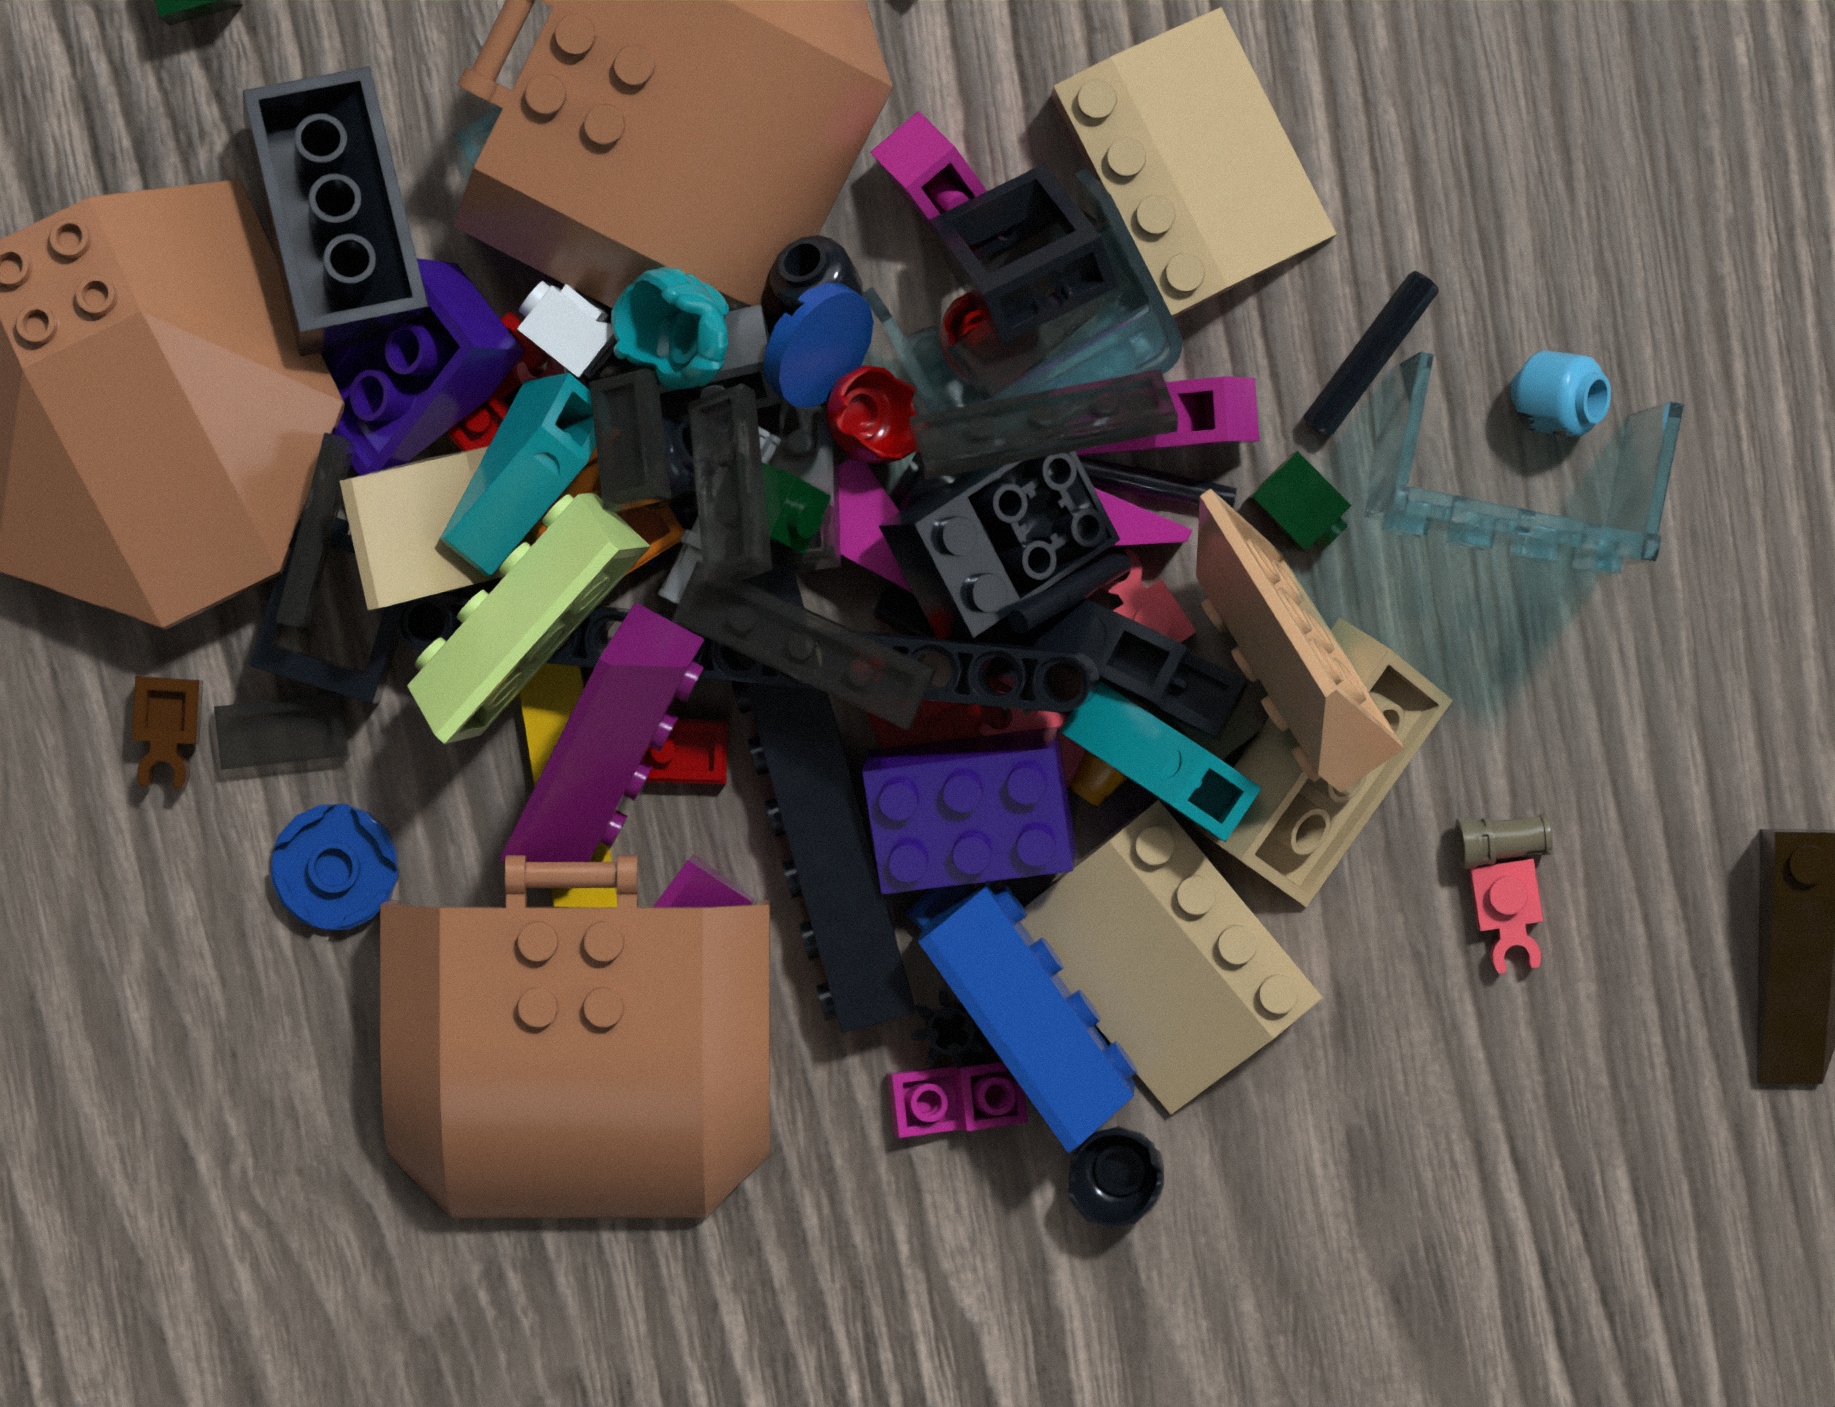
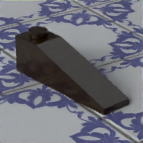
[1757,829,1835,1084]

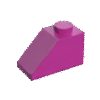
[870,111,1005,236]

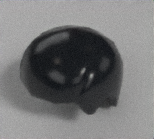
[1067,1126,1164,1229]

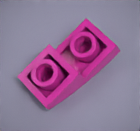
[886,1060,1028,1138]

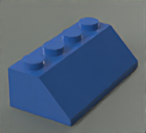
[918,881,1138,1153]

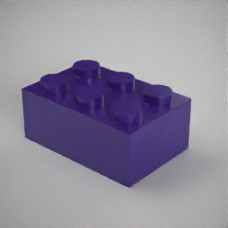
[862,727,1076,894]

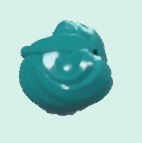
[611,267,729,390]

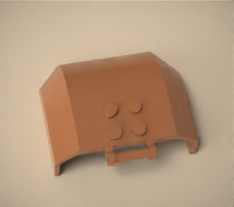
[453,0,893,320]
[380,855,770,1218]

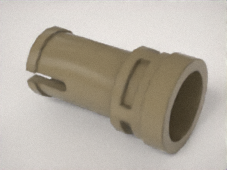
[1455,814,1552,870]

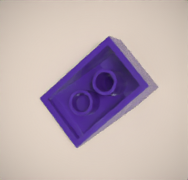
[326,258,525,476]

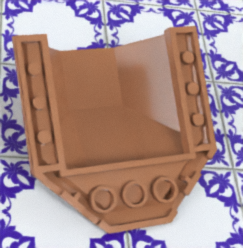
[0,179,345,630]

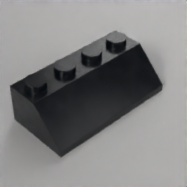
[243,66,428,356]

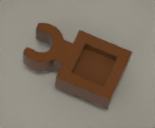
[132,676,203,788]

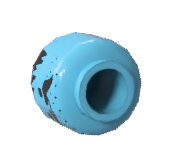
[1511,350,1611,437]

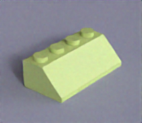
[407,493,651,744]

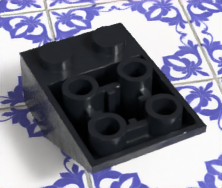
[879,427,1120,638]

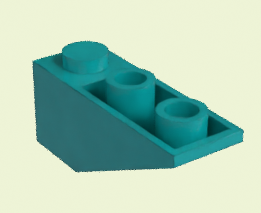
[439,373,614,577]
[1059,681,1262,842]

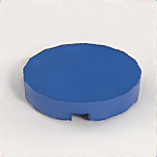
[763,282,874,408]
[271,804,399,930]

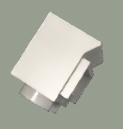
[517,281,618,380]

